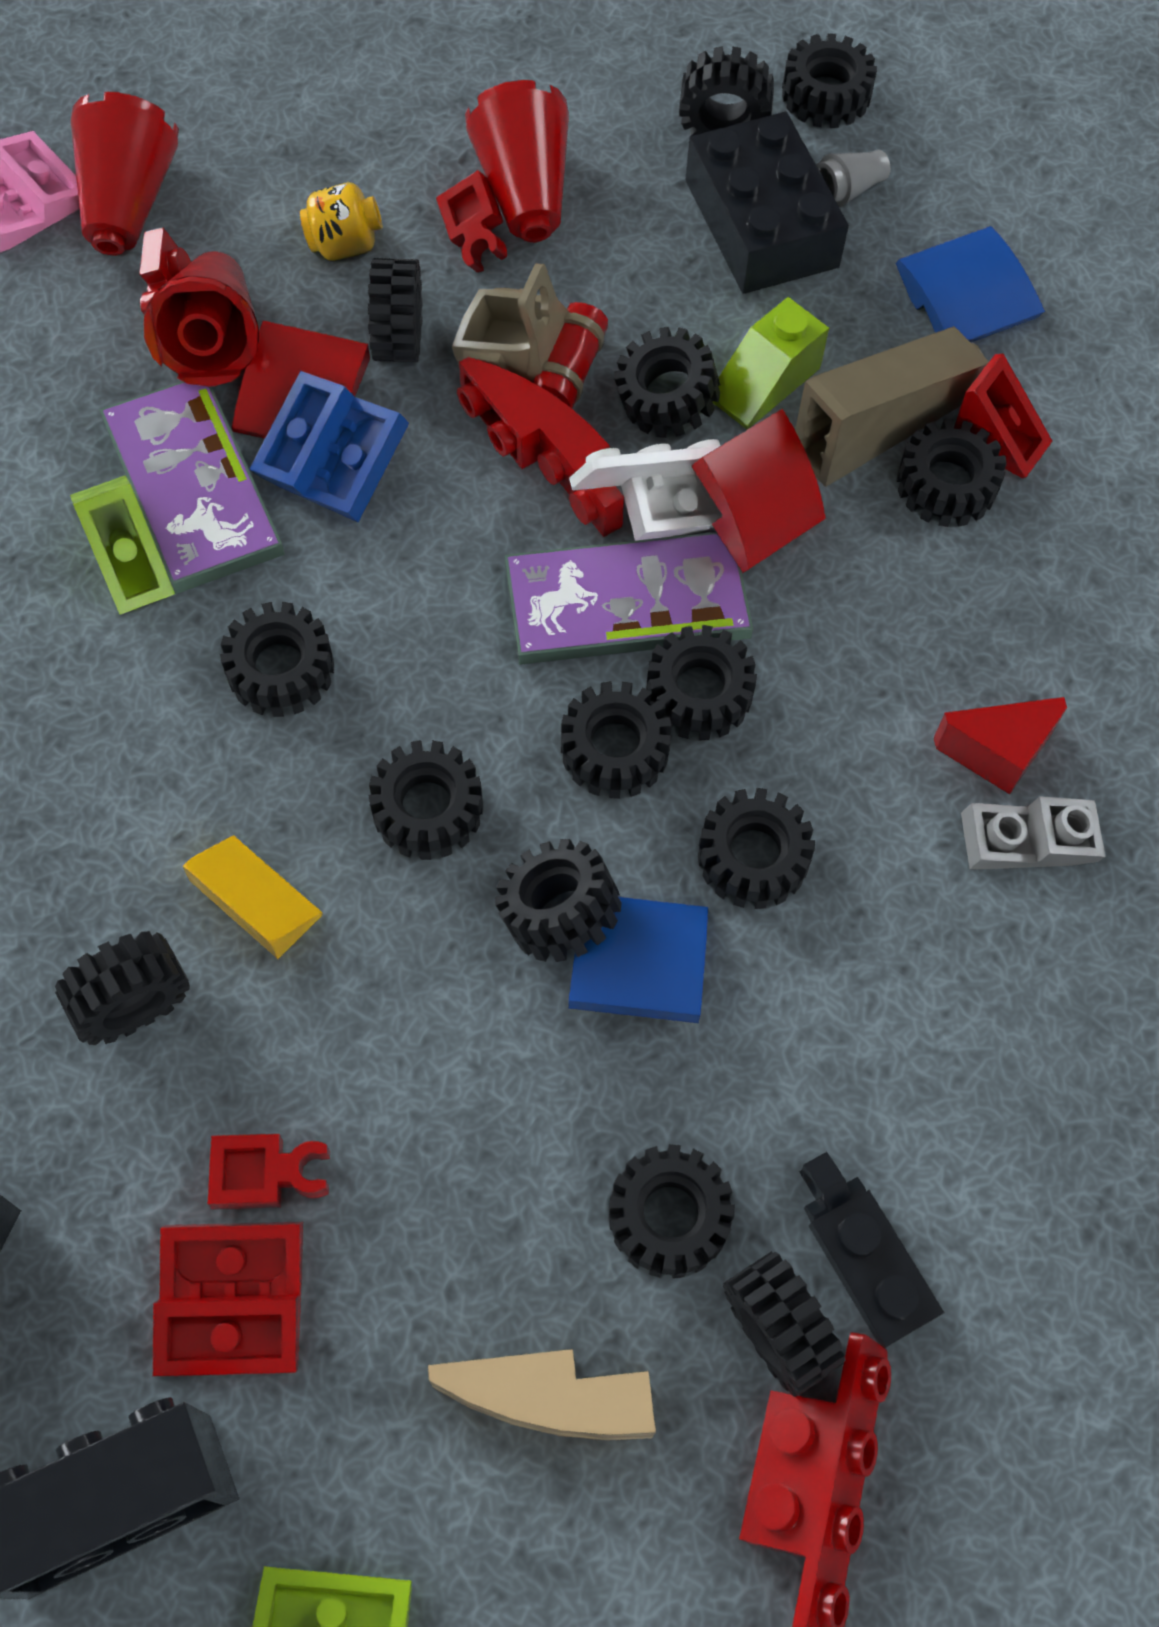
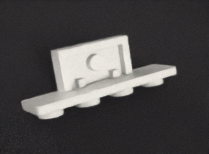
[569,439,723,541]

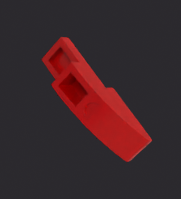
[457,357,624,537]

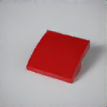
[231,320,370,439]
[691,408,826,573]
[153,1222,303,1377]

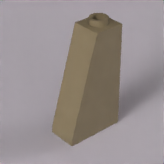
[795,326,989,487]

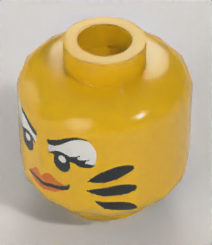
[300,182,383,261]

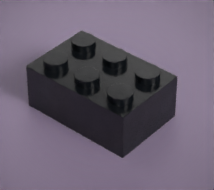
[685,111,849,294]
[0,1397,240,1599]

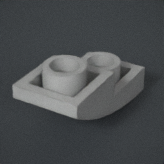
[961,796,1106,870]

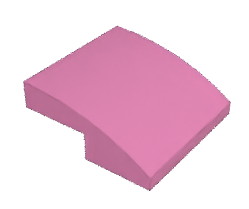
[0,131,79,252]

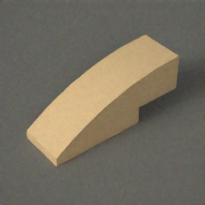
[428,1349,656,1440]

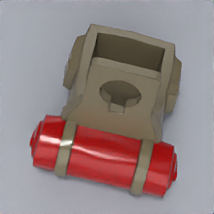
[452,263,608,408]

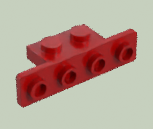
[739,1332,891,1627]

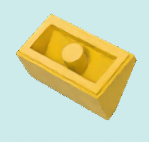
[182,835,323,959]

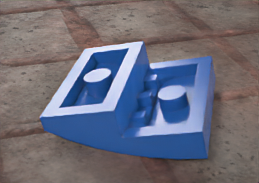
[895,226,1045,342]
[249,371,409,522]
[568,897,708,1023]

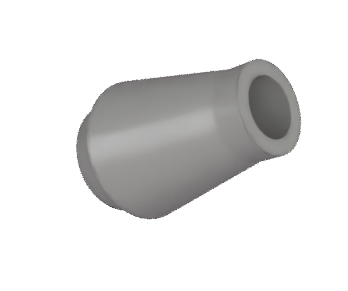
[816,149,891,207]

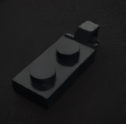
[799,1152,944,1348]

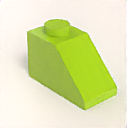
[712,297,829,430]
[70,475,175,615]

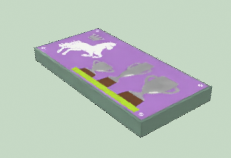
[100,381,285,594]
[505,532,753,665]

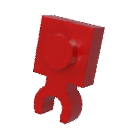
[436,170,507,273]
[139,227,191,315]
[207,1134,330,1210]

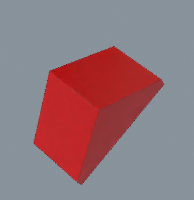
[954,353,1053,479]
[934,697,1067,795]

